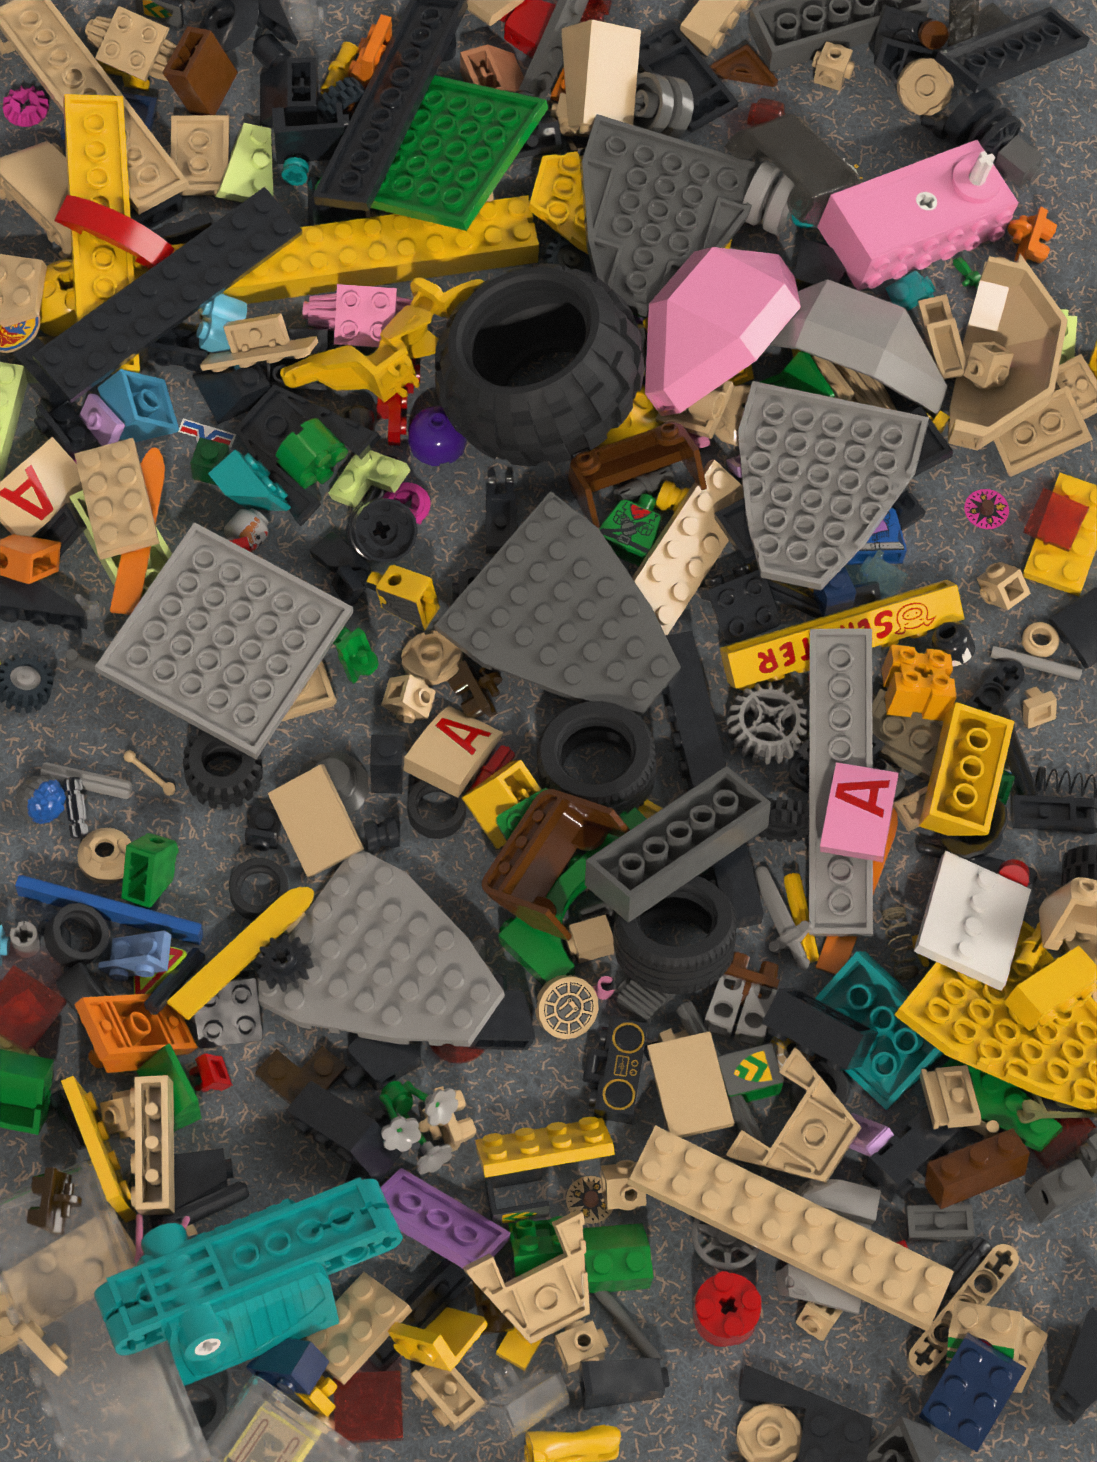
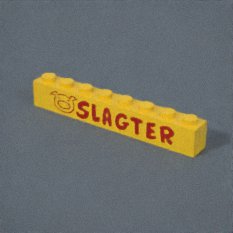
[719,580,964,690]

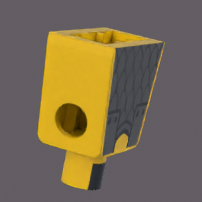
[366,565,440,631]

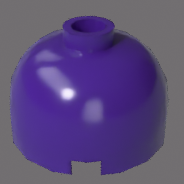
[408,405,467,466]

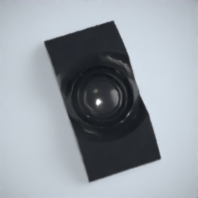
[638,23,739,133]

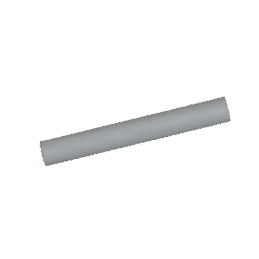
[990,646,1082,681]

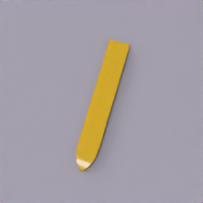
[167,887,314,1020]

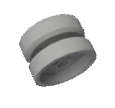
[742,161,803,236]

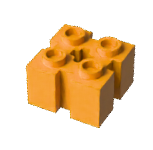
[881,644,957,721]

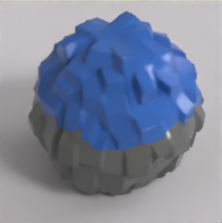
[15,774,66,824]

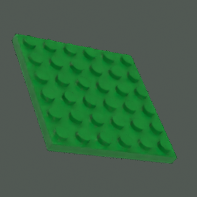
[315,75,548,231]

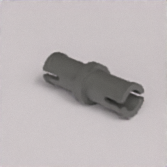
[614,466,674,503]

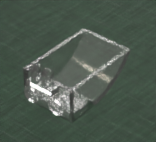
[484,1364,570,1441]

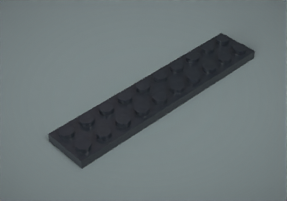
[312,0,468,211]
[32,187,302,404]

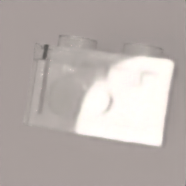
[280,0,325,38]

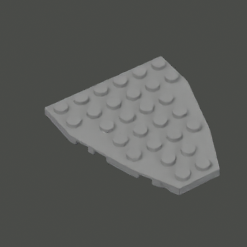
[738,381,929,590]
[256,850,505,1047]

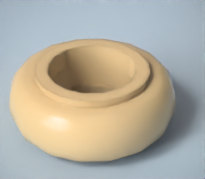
[1022,622,1060,658]

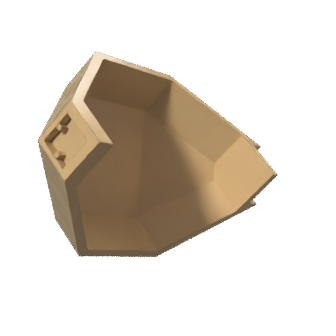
[948,254,1068,451]

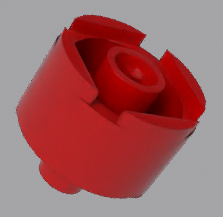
[693,1271,762,1347]

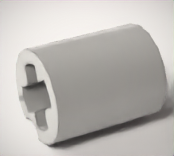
[10,921,41,958]

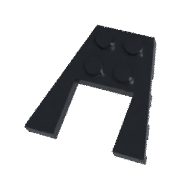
[234,384,381,526]
[740,1365,873,1462]

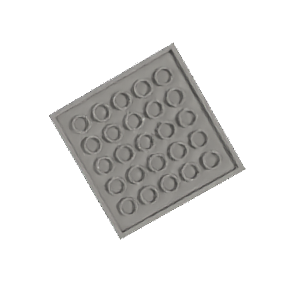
[95,522,353,759]

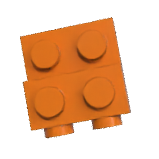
[348,14,392,89]

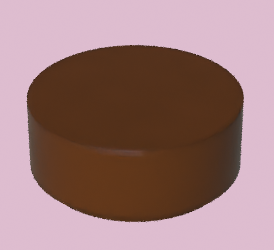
[918,19,948,49]

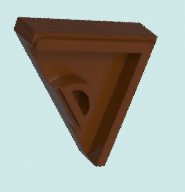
[709,44,778,87]

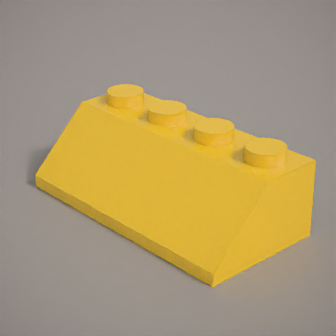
[919,702,1014,836]

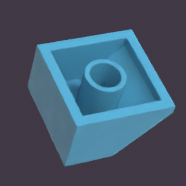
[98,369,179,442]

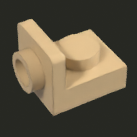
[796,1302,843,1341]

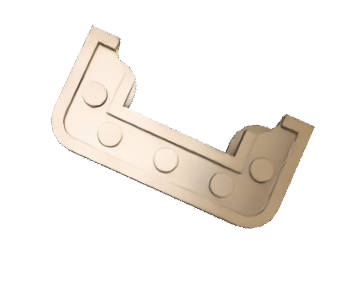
[0,141,72,259]
[1039,877,1097,951]

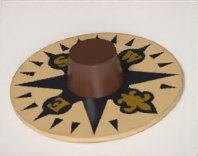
[566,1176,613,1224]

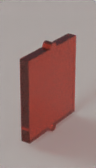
[1023,488,1089,552]

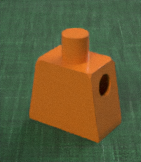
[0,534,61,584]

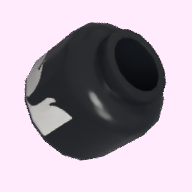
[931,622,975,667]

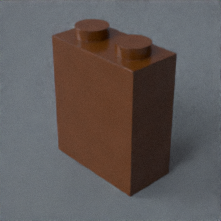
[162,26,238,116]

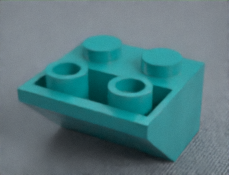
[208,450,291,511]

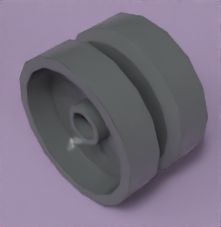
[633,72,694,138]

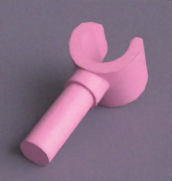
[592,976,615,1000]

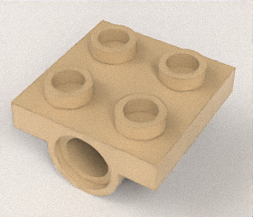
[656,380,735,439]

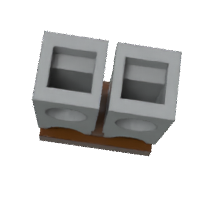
[704,952,780,1047]

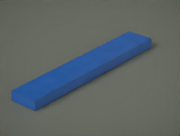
[15,875,203,945]

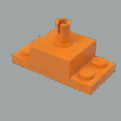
[74,994,198,1073]

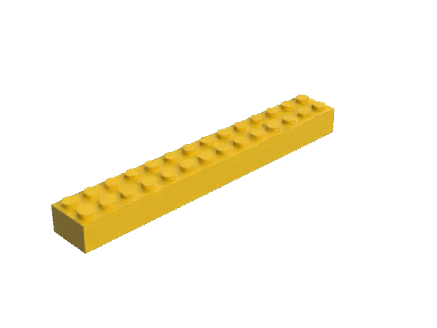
[133,195,539,311]

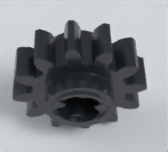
[255,934,314,992]

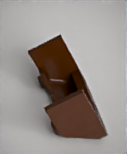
[568,422,707,528]
[482,789,630,941]

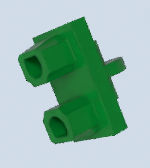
[333,626,379,684]

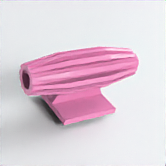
[303,284,412,347]

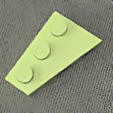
[215,123,273,203]

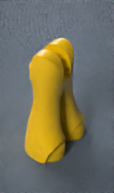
[524,1424,621,1462]

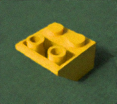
[461,760,542,849]

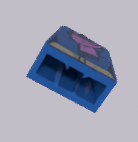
[846,508,907,565]

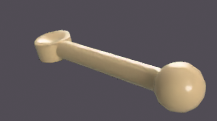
[123,750,176,796]

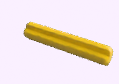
[784,873,819,963]

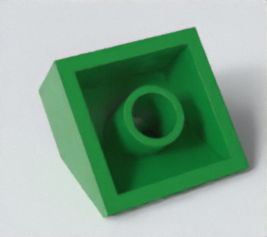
[137,1044,202,1132]
[583,1223,654,1294]

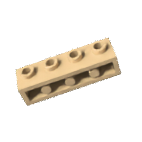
[130,1075,175,1215]

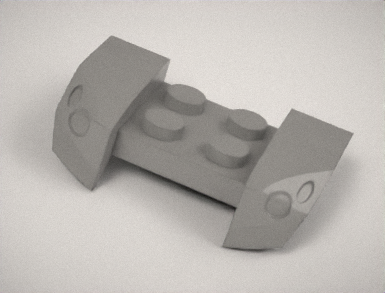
[776,1179,881,1314]

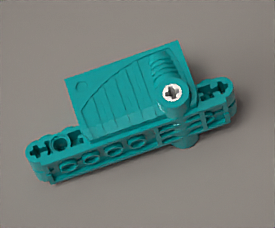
[94,1177,403,1387]

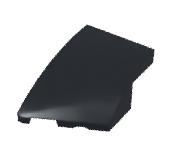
[874,4,939,86]

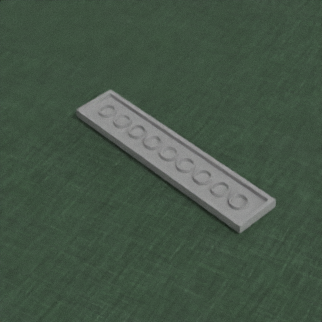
[809,629,873,936]

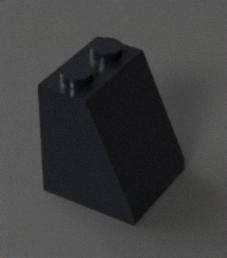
[1050,1307,1097,1424]

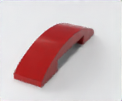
[54,195,175,269]

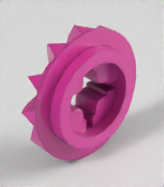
[2,85,49,127]
[383,482,431,525]

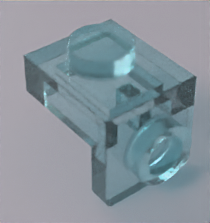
[860,550,908,598]

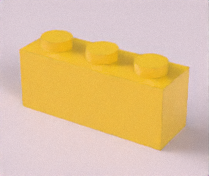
[1004,945,1097,1031]

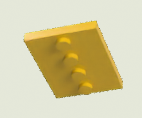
[61,1076,137,1222]

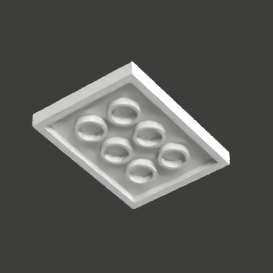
[914,851,1031,991]

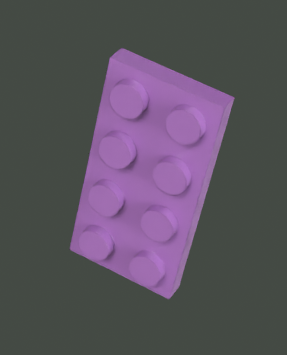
[380,1168,511,1269]

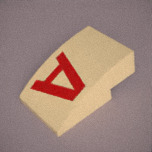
[0,437,83,537]
[404,706,503,798]

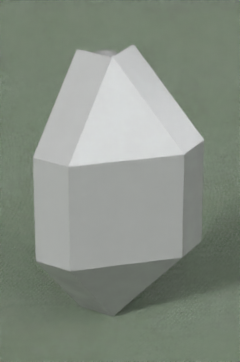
[770,279,948,419]

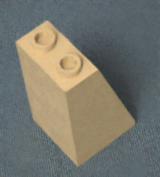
[562,20,641,135]

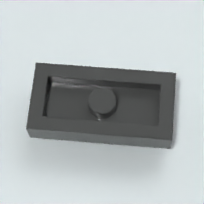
[905,1204,975,1241]

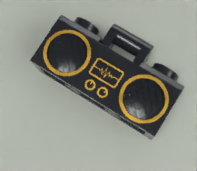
[582,1018,648,1124]

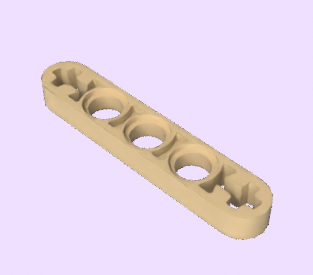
[907,1244,1019,1375]

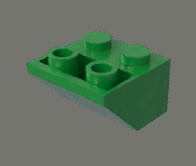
[508,1216,564,1278]

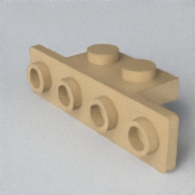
[200,313,318,372]

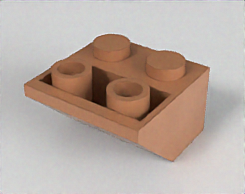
[460,44,524,92]

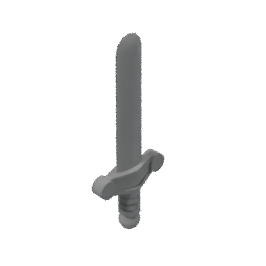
[754,866,813,970]

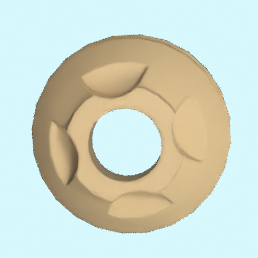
[77,828,131,884]

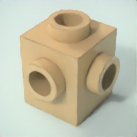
[812,41,855,91]
[964,341,1014,390]
[977,562,1031,610]
[381,674,436,723]
[100,1090,135,1139]
[601,1160,646,1210]
[554,1320,608,1374]

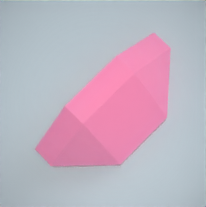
[645,247,801,416]

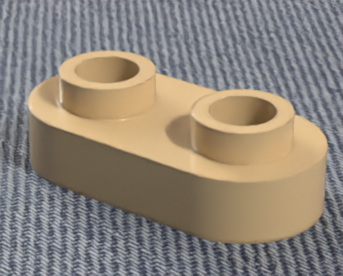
[13,1319,68,1377]

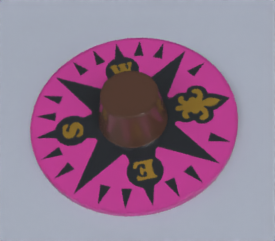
[964,489,1009,529]

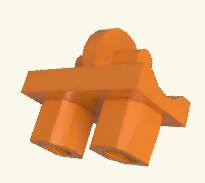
[1007,206,1057,264]

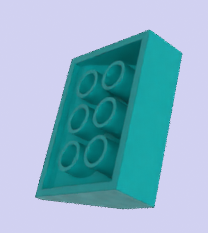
[815,951,944,1110]

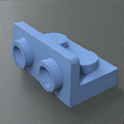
[98,930,172,981]

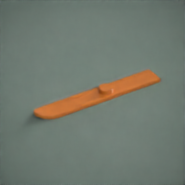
[110,447,165,615]
[816,808,898,975]

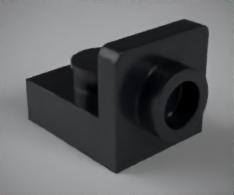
[245,806,282,851]

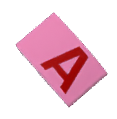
[820,762,899,862]

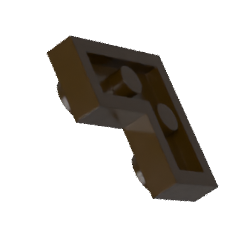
[255,1046,347,1105]

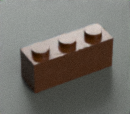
[924,1128,1030,1210]

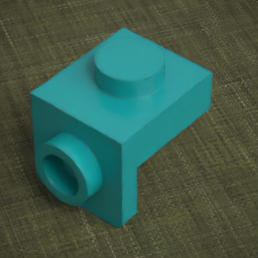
[886,271,936,311]

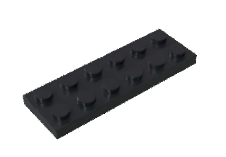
[935,7,1090,93]

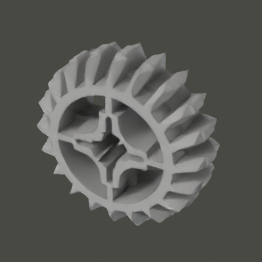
[726,682,810,765]

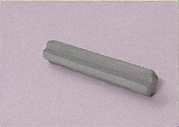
[40,762,132,799]

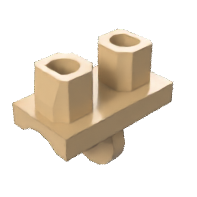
[419,1086,476,1152]

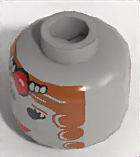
[224,508,269,553]

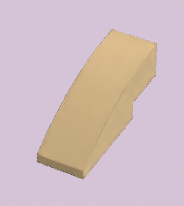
[917,294,967,380]

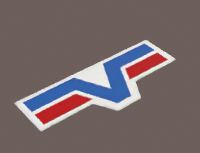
[178,419,236,448]

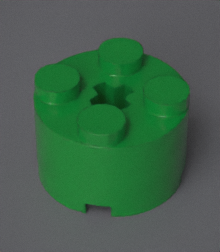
[276,418,348,489]

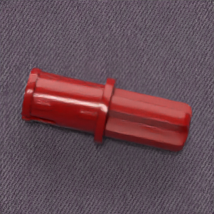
[466,745,515,794]

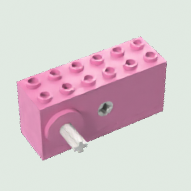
[817,140,1019,291]

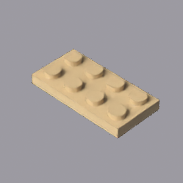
[75,438,160,560]

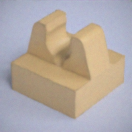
[1023,687,1057,729]

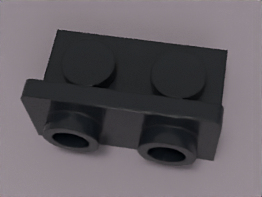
[148,328,212,371]
[34,403,98,460]

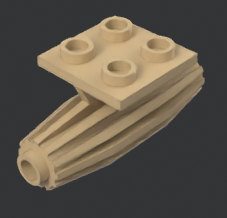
[85,6,177,82]
[812,355,897,411]

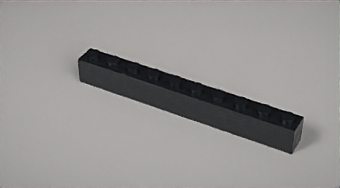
[661,631,764,929]

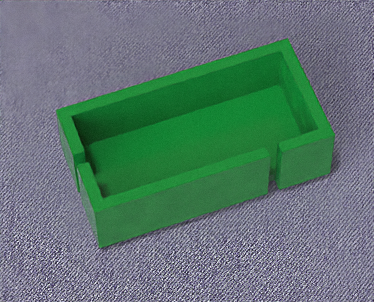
[0,1049,54,1135]

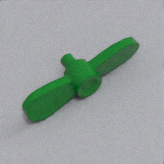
[953,257,981,289]

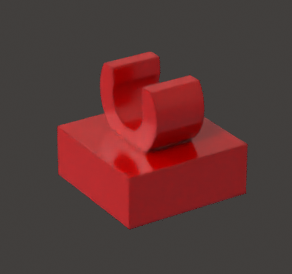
[189,1053,232,1092]

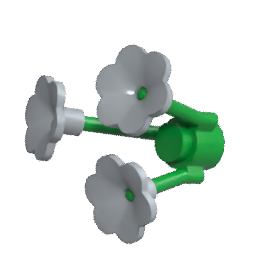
[379,1081,458,1174]

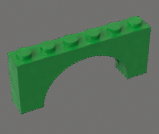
[498,807,647,986]

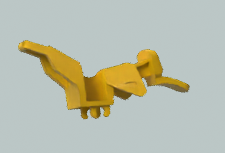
[280,277,485,403]

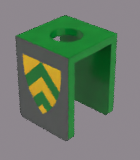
[718,1043,784,1103]

